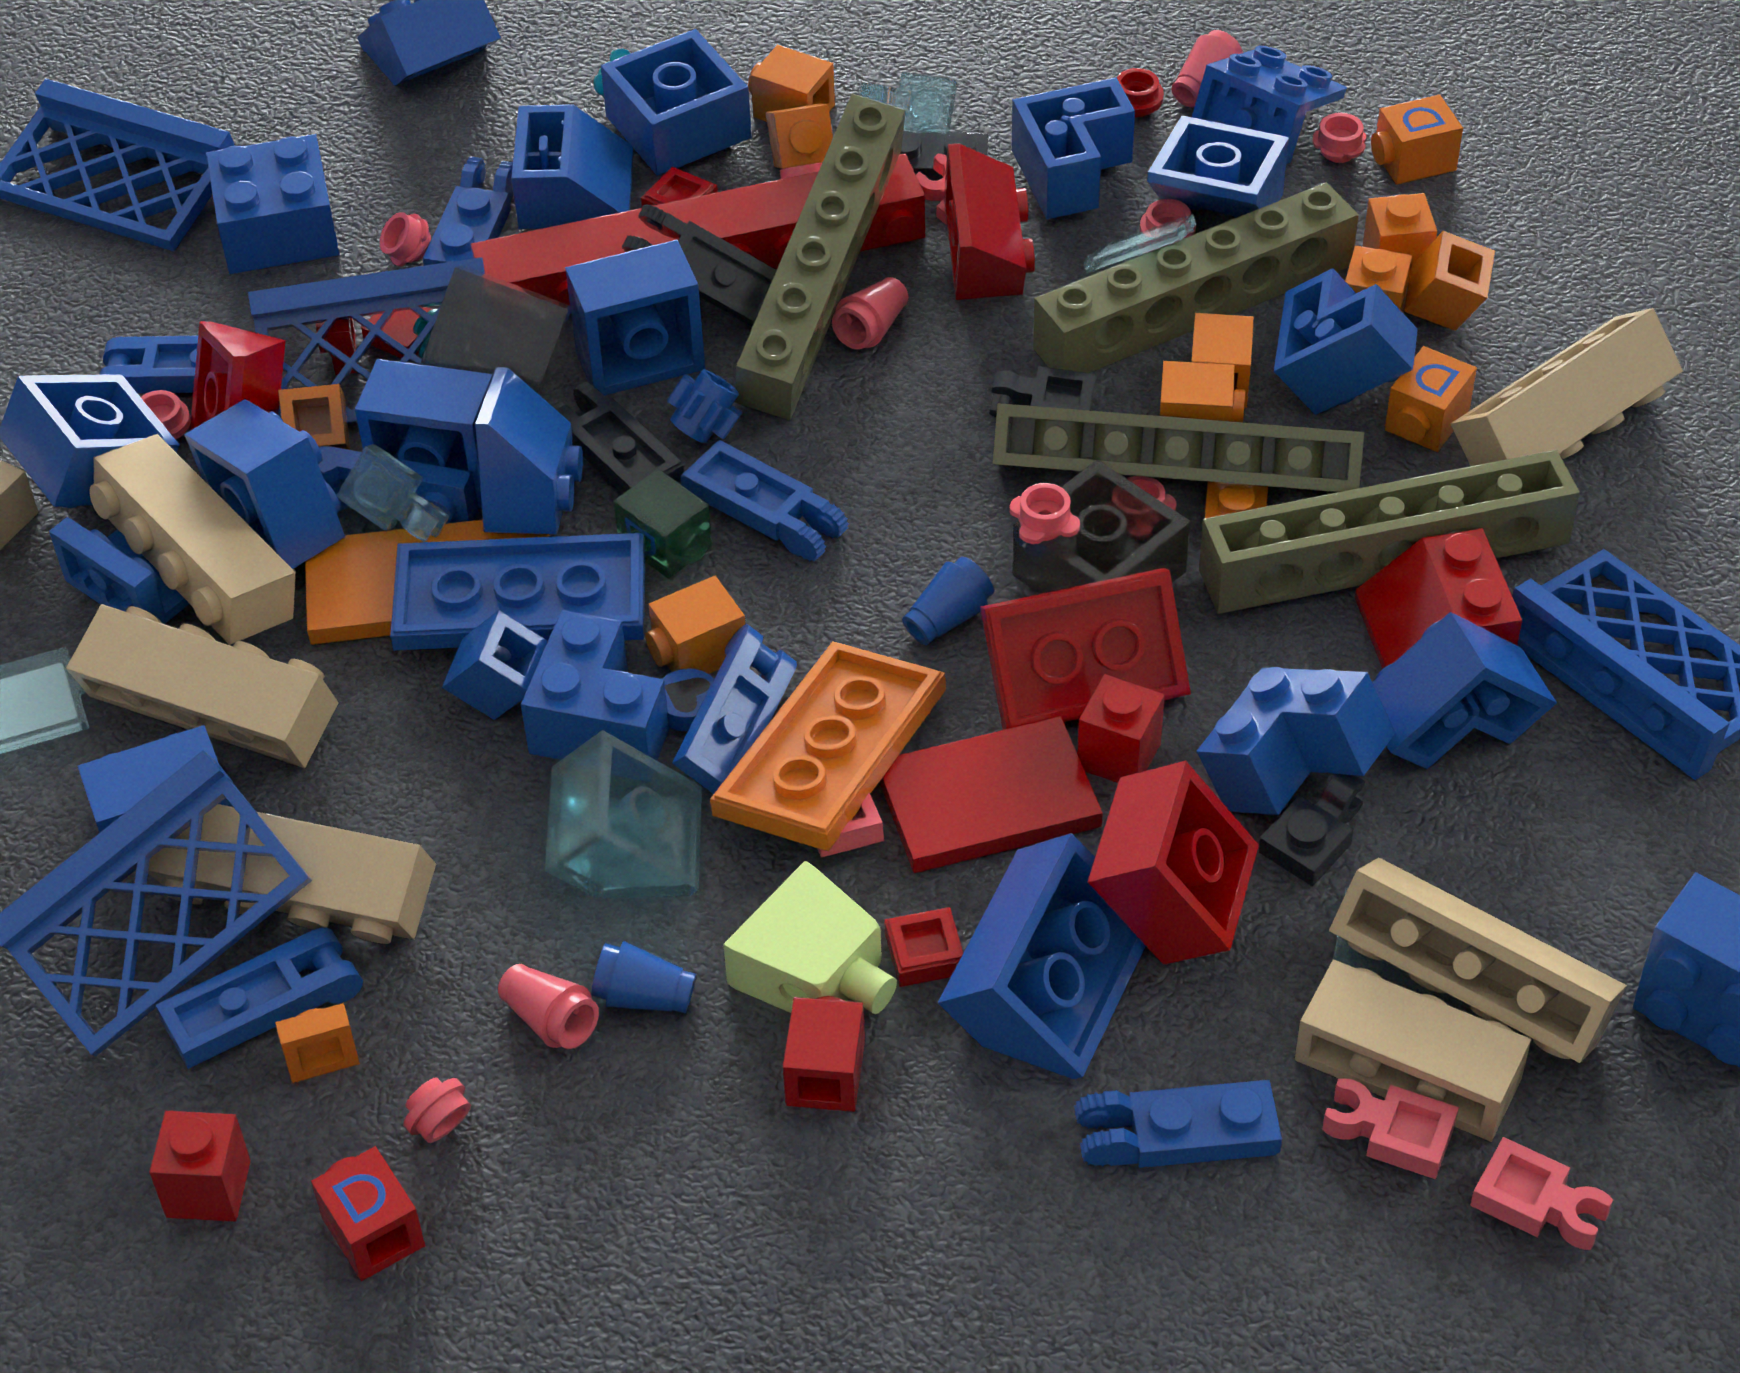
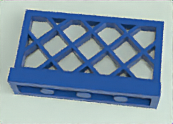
[0,78,235,251]
[248,257,500,424]
[1512,549,1740,780]
[0,750,312,1056]

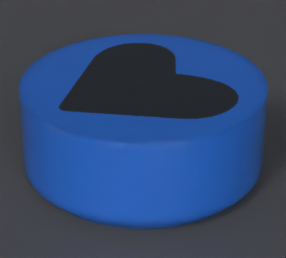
[663,669,714,731]

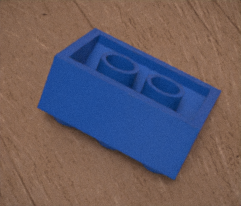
[938,833,1146,1079]

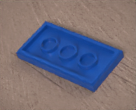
[390,533,645,651]

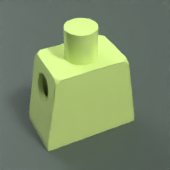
[723,861,897,1014]

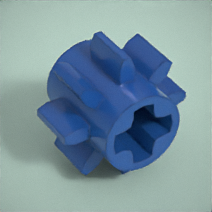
[667,369,742,443]

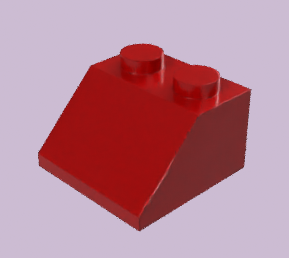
[944,143,1035,300]
[1355,528,1522,669]

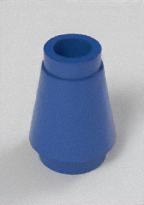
[902,557,994,645]
[591,941,697,1014]

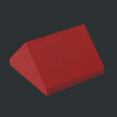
[190,321,286,431]

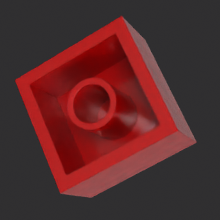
[1088,761,1259,965]

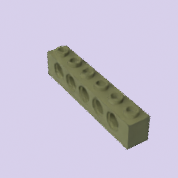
[735,93,906,420]
[1033,182,1359,373]
[993,403,1364,492]
[1199,450,1580,614]

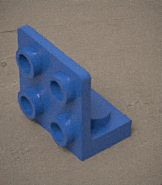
[1192,46,1347,164]
[49,517,190,624]

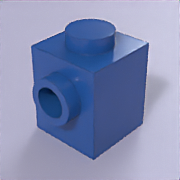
[442,610,548,720]

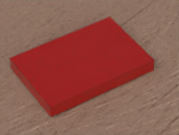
[980,568,1191,730]
[879,716,1103,873]

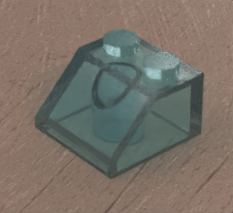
[545,730,702,898]

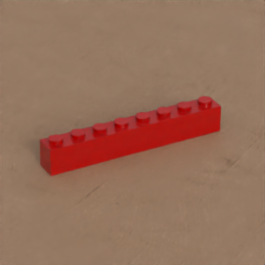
[471,153,925,329]

